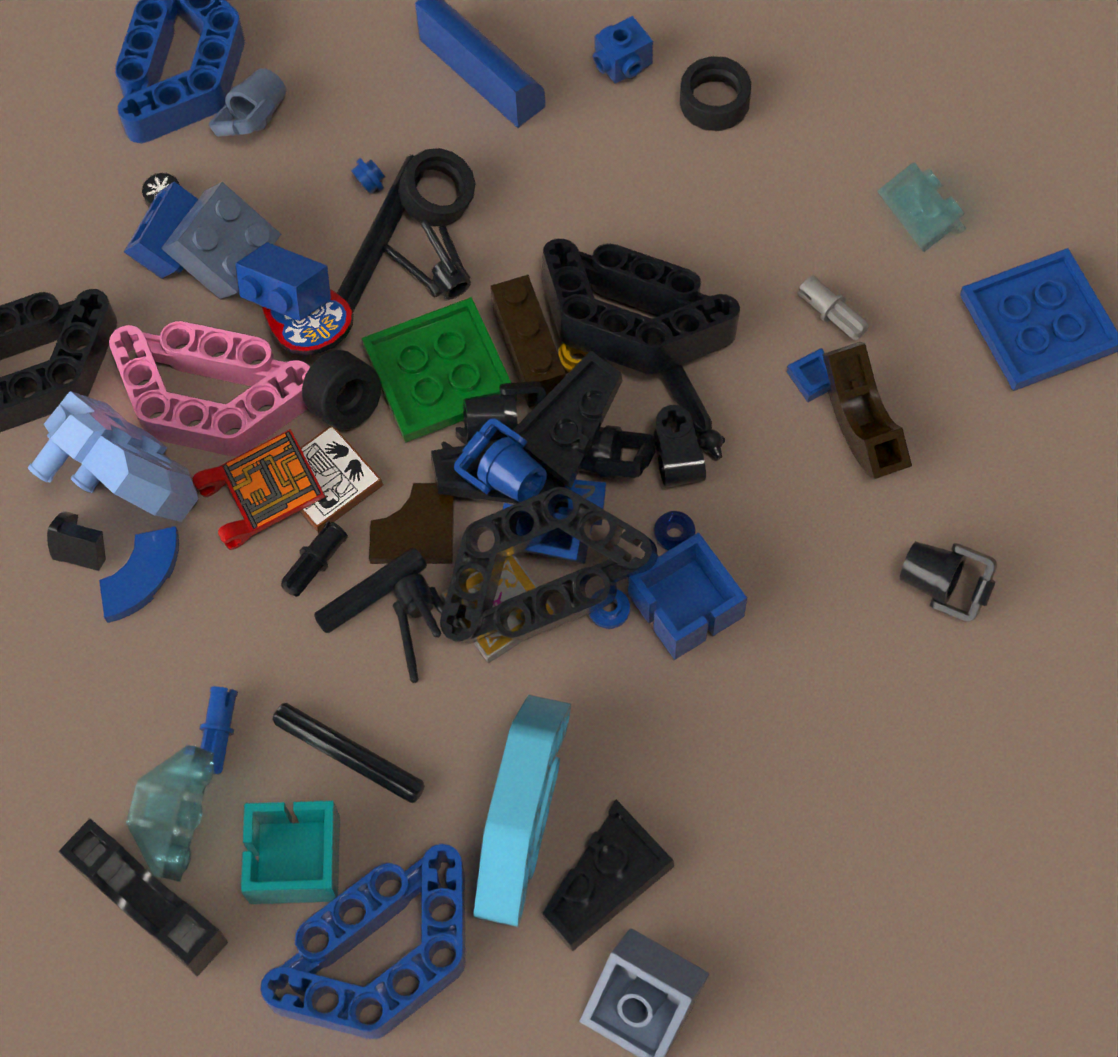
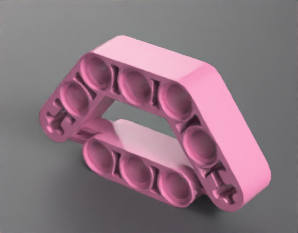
[109,321,310,456]

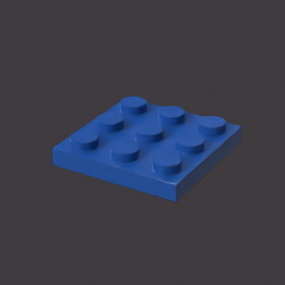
[960,248,1118,391]

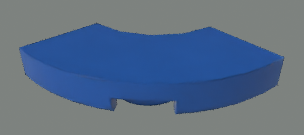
[99,526,179,623]

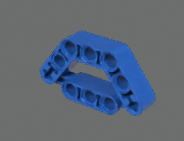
[115,0,245,143]
[260,844,466,1039]

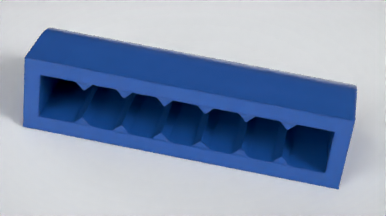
[415,0,545,128]

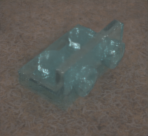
[877,162,966,252]

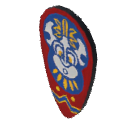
[262,289,354,356]

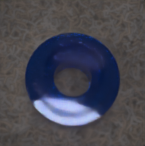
[654,511,696,550]

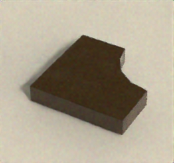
[369,483,455,564]

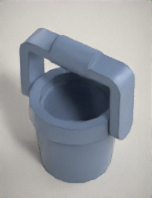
[209,68,286,136]

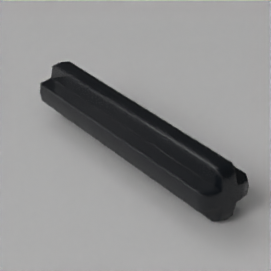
[314,548,427,633]

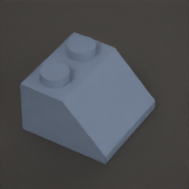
[579,928,710,1057]

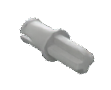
[797,275,869,340]

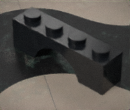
[58,818,228,977]

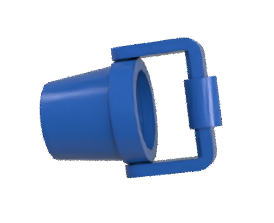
[454,418,547,502]

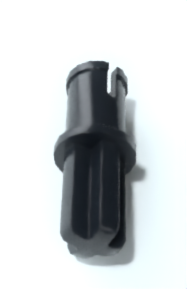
[281,521,348,597]

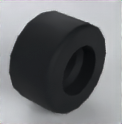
[302,350,382,429]

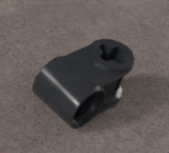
[654,405,706,488]

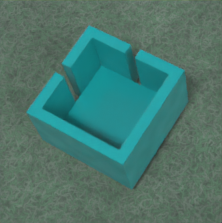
[241,801,340,904]

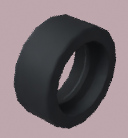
[680,56,752,131]
[398,148,476,227]

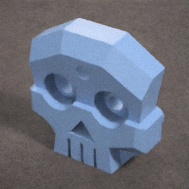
[28,391,199,522]

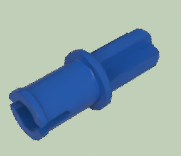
[197,687,238,774]

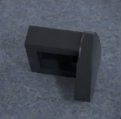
[47,512,106,571]

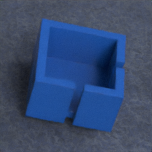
[628,532,747,660]

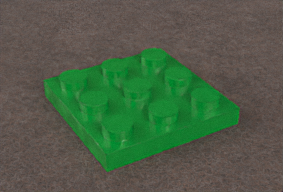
[361,297,517,443]

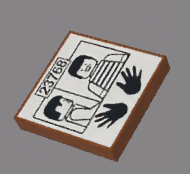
[300,425,383,533]

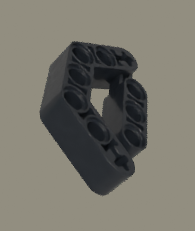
[542,239,740,374]
[0,289,117,432]
[440,487,658,644]

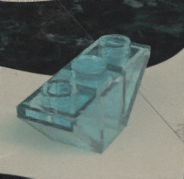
[126,745,214,882]

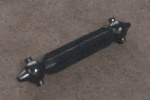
[661,365,725,459]

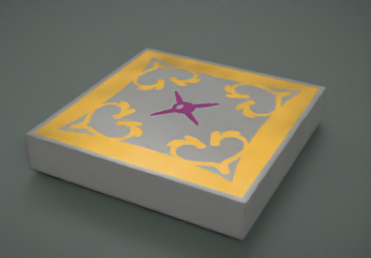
[441,554,557,663]

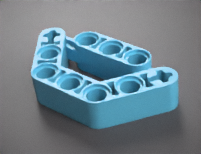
[474,695,571,927]

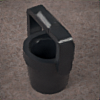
[463,381,546,440]
[580,425,655,479]
[900,541,997,622]

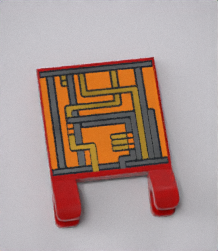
[192,429,326,550]

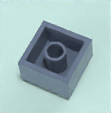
[161,182,281,299]

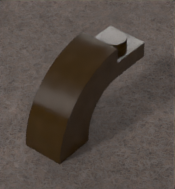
[823,342,912,479]

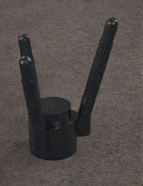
[383,220,471,300]
[393,574,463,683]

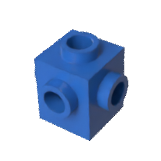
[593,15,653,84]

